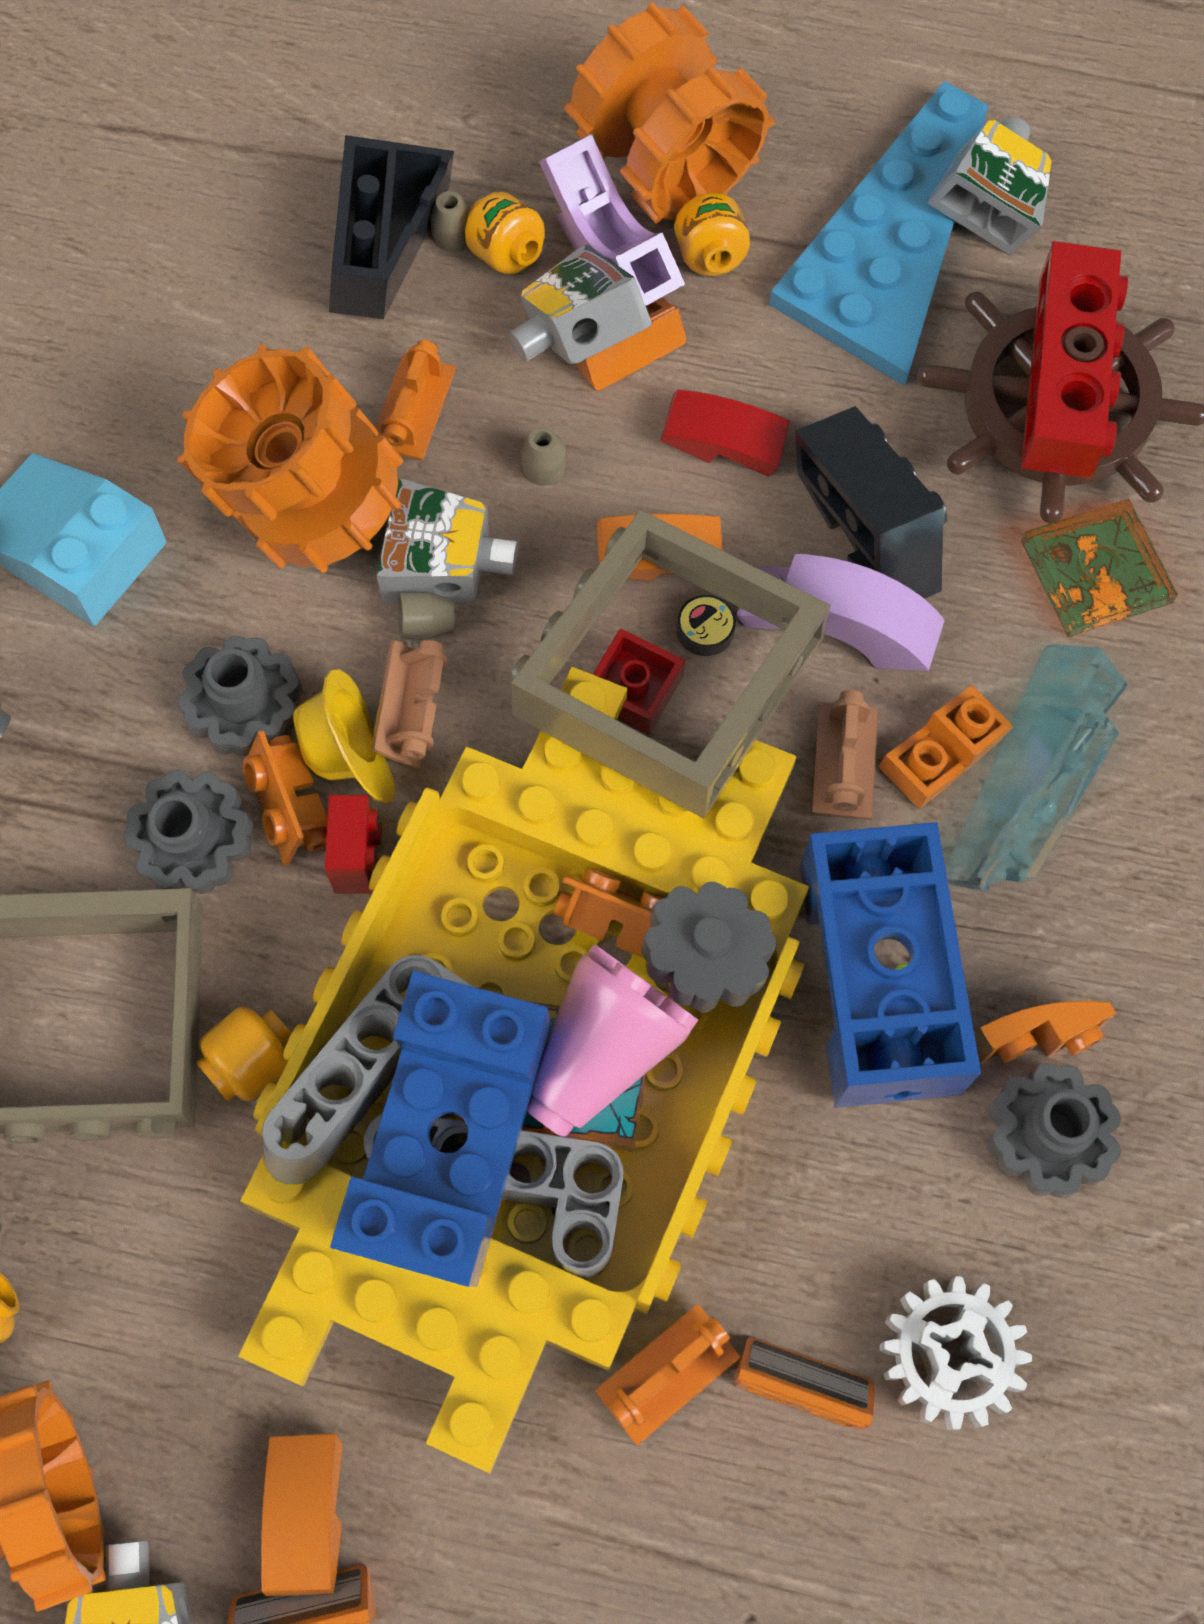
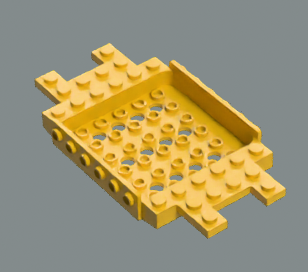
[238,667,809,1474]

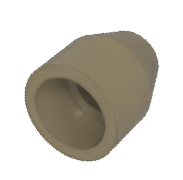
[429,191,470,251]
[521,427,566,486]
[398,592,455,639]

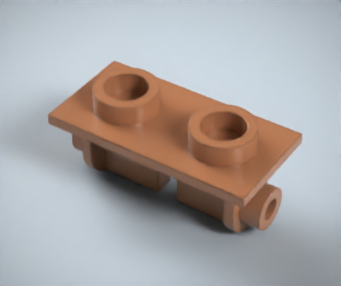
[370,640,448,771]
[811,690,878,820]

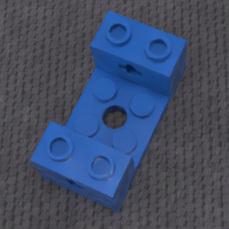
[800,822,981,1108]
[330,971,551,1287]

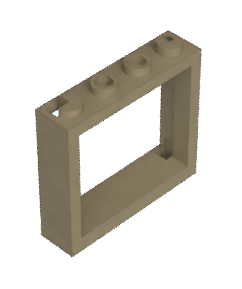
[508,509,831,819]
[0,888,203,1143]

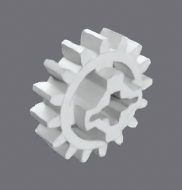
[879,1276,1032,1431]

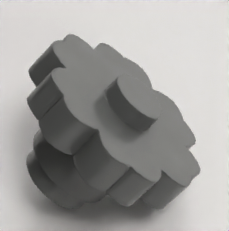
[178,636,303,756]
[124,770,254,894]
[641,882,776,1012]
[987,1063,1122,1199]

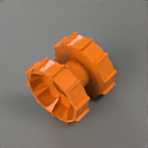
[564,2,775,224]
[177,344,404,573]
[0,1380,106,1612]

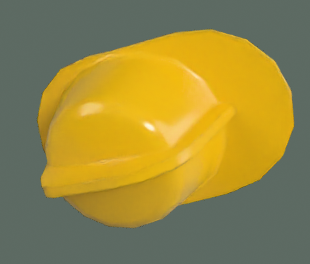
[293,669,396,805]

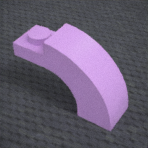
[539,134,685,306]
[736,554,945,671]

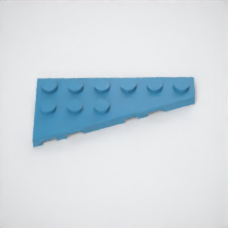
[769,81,989,386]

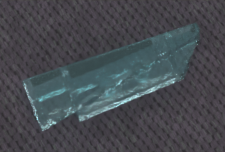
[946,644,1128,891]

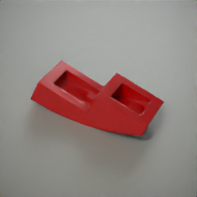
[660,389,790,477]

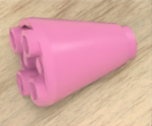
[527,944,698,1137]

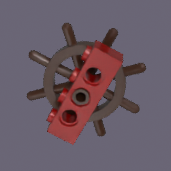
[917,241,1204,524]

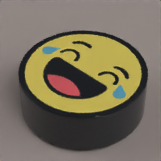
[677,595,736,656]

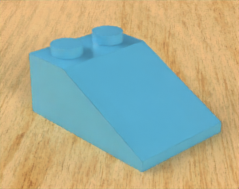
[0,453,167,627]

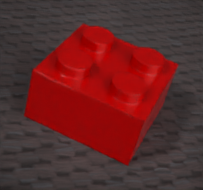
[592,628,686,735]
[325,795,382,894]

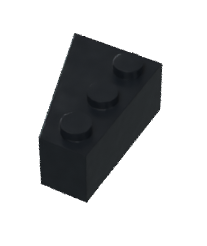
[329,135,454,319]
[795,406,947,599]

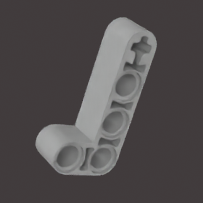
[262,955,474,1184]
[364,1114,623,1280]

